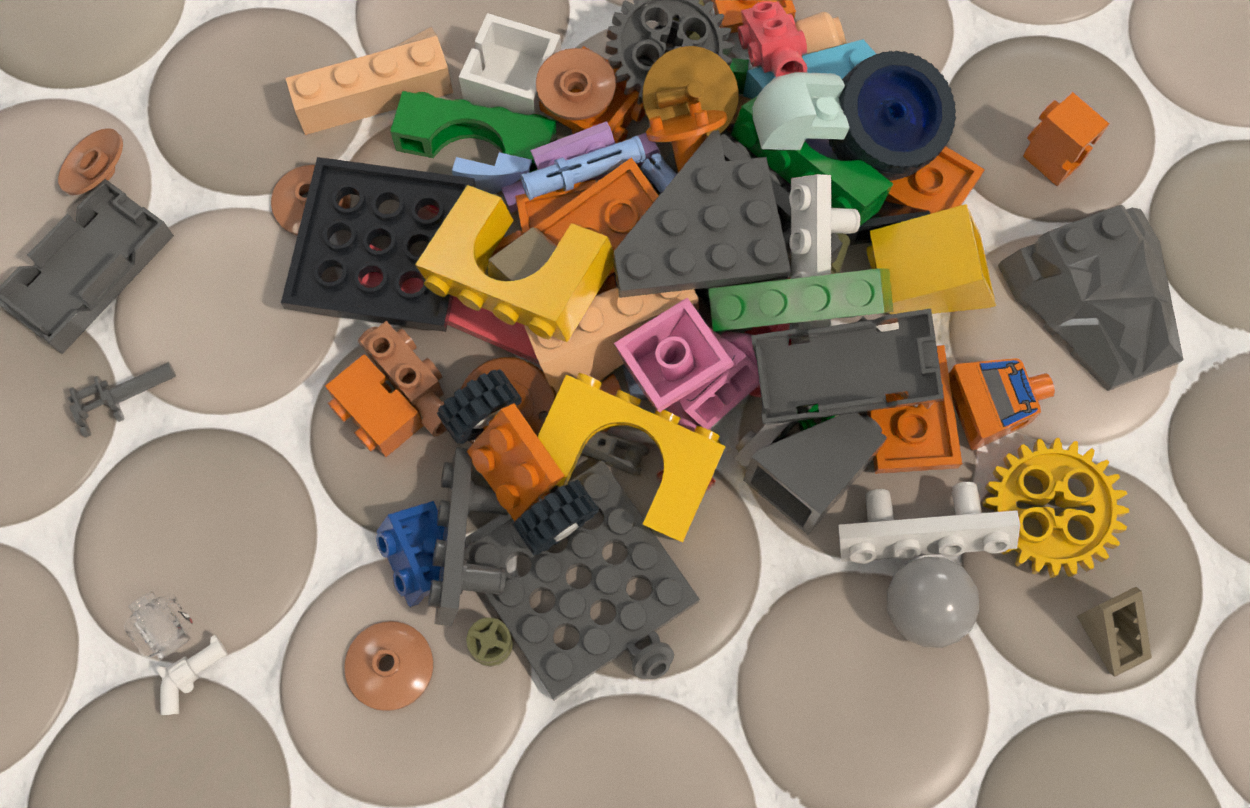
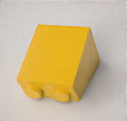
[867,204,996,314]

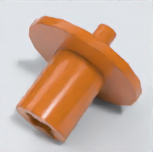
[646,101,727,172]

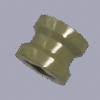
[466,617,513,667]

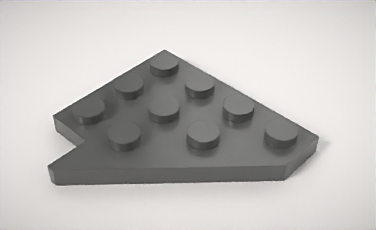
[613,130,791,298]

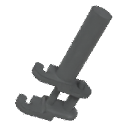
[68,362,176,438]

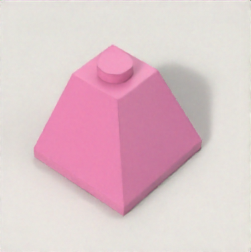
[614,298,734,412]

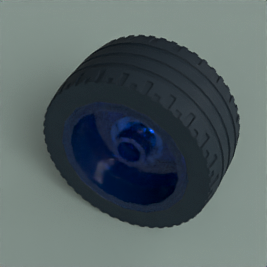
[827,50,956,181]

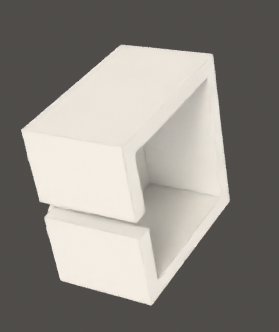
[459,13,561,115]

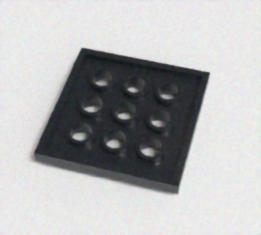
[281,157,476,332]

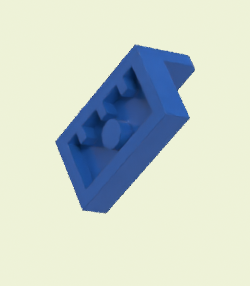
[376,501,444,607]

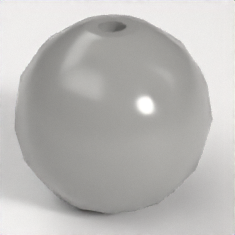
[887,557,979,648]

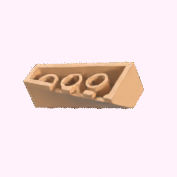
[285,27,453,135]
[524,287,699,395]

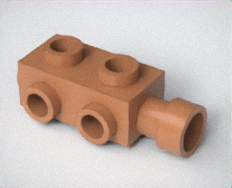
[358,321,447,437]

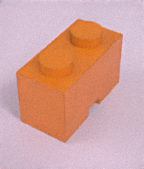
[1023,92,1110,186]
[325,354,424,457]

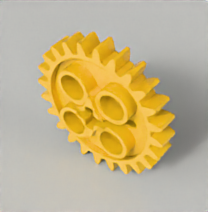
[982,438,1129,578]

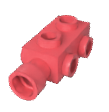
[738,1,807,77]

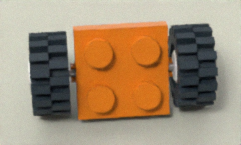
[437,369,599,555]

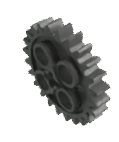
[605,0,734,105]

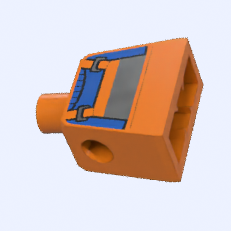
[949,358,1055,451]

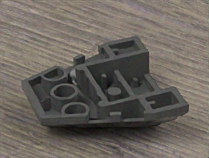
[998,205,1184,391]

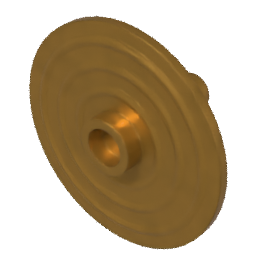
[642,46,739,136]

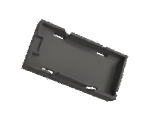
[0,179,174,354]
[751,308,944,425]

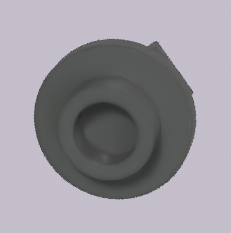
[627,631,674,679]

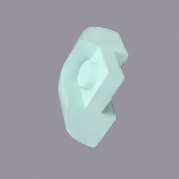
[752,72,850,150]

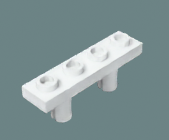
[789,174,860,345]
[838,482,1020,563]

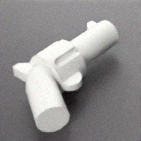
[156,635,228,715]

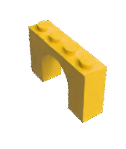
[415,185,614,342]
[538,373,726,543]

